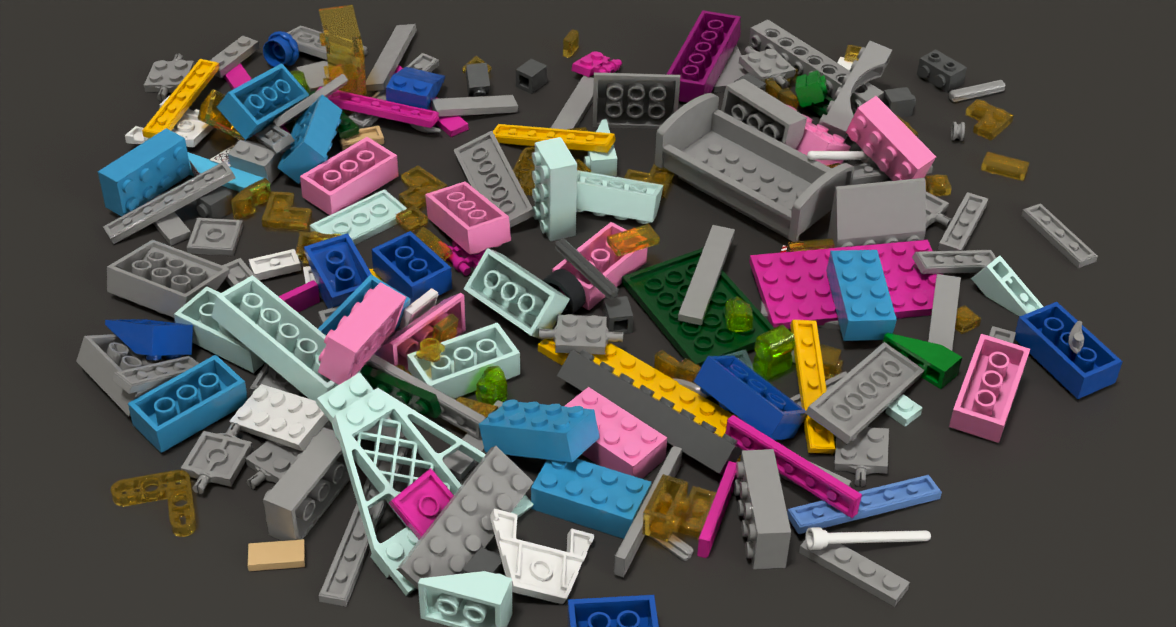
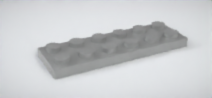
[454,131,536,228]
[805,342,924,444]
[396,446,534,589]

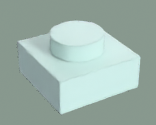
[886,394,923,427]

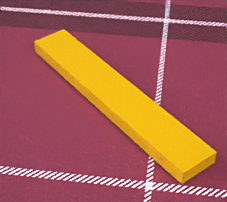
[142,59,219,138]
[493,124,616,153]
[790,320,835,454]

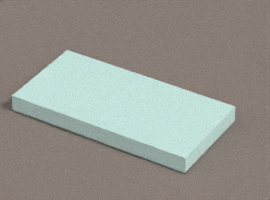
[310,189,411,245]

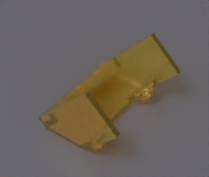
[319,5,367,96]

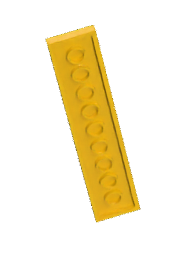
[538,339,741,462]

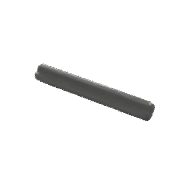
[555,238,619,300]

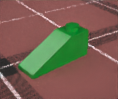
[883,333,962,389]

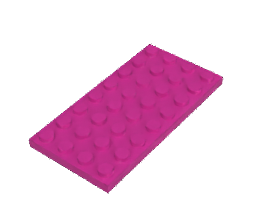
[749,240,943,330]

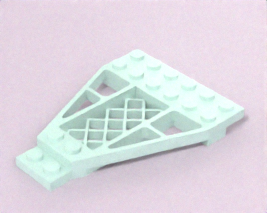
[316,373,534,596]

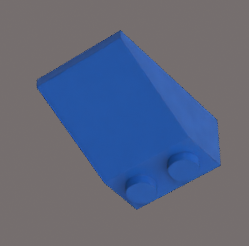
[386,67,445,110]
[304,233,371,309]
[105,319,193,360]

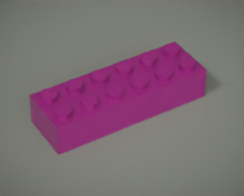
[666,10,741,103]

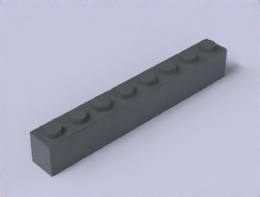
[557,350,743,475]

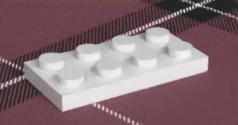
[229,384,329,451]

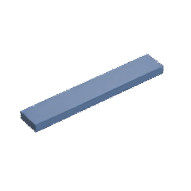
[787,475,942,534]

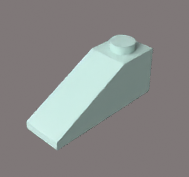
[584,119,617,176]
[971,256,1044,317]

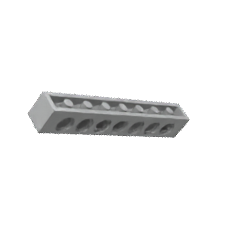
[749,20,884,112]

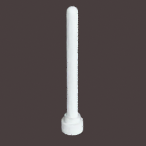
[807,150,874,163]
[806,527,931,550]

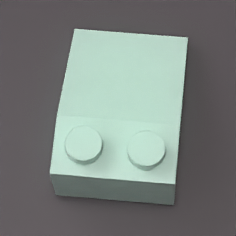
[418,571,513,627]

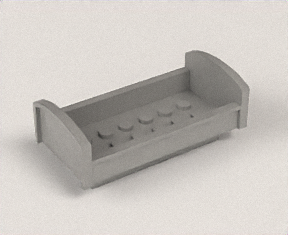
[655,93,854,243]

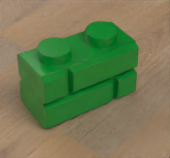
[795,70,828,108]

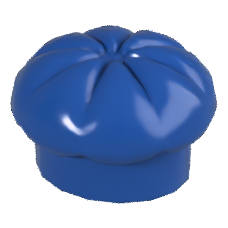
[263,31,299,67]

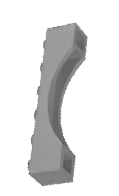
[819,41,892,142]

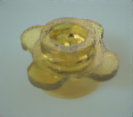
[416,338,445,362]

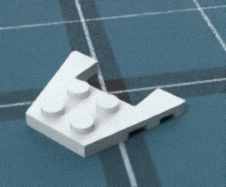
[125,95,216,147]
[490,509,594,604]

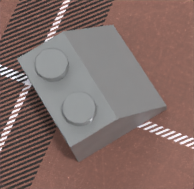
[228,140,283,185]

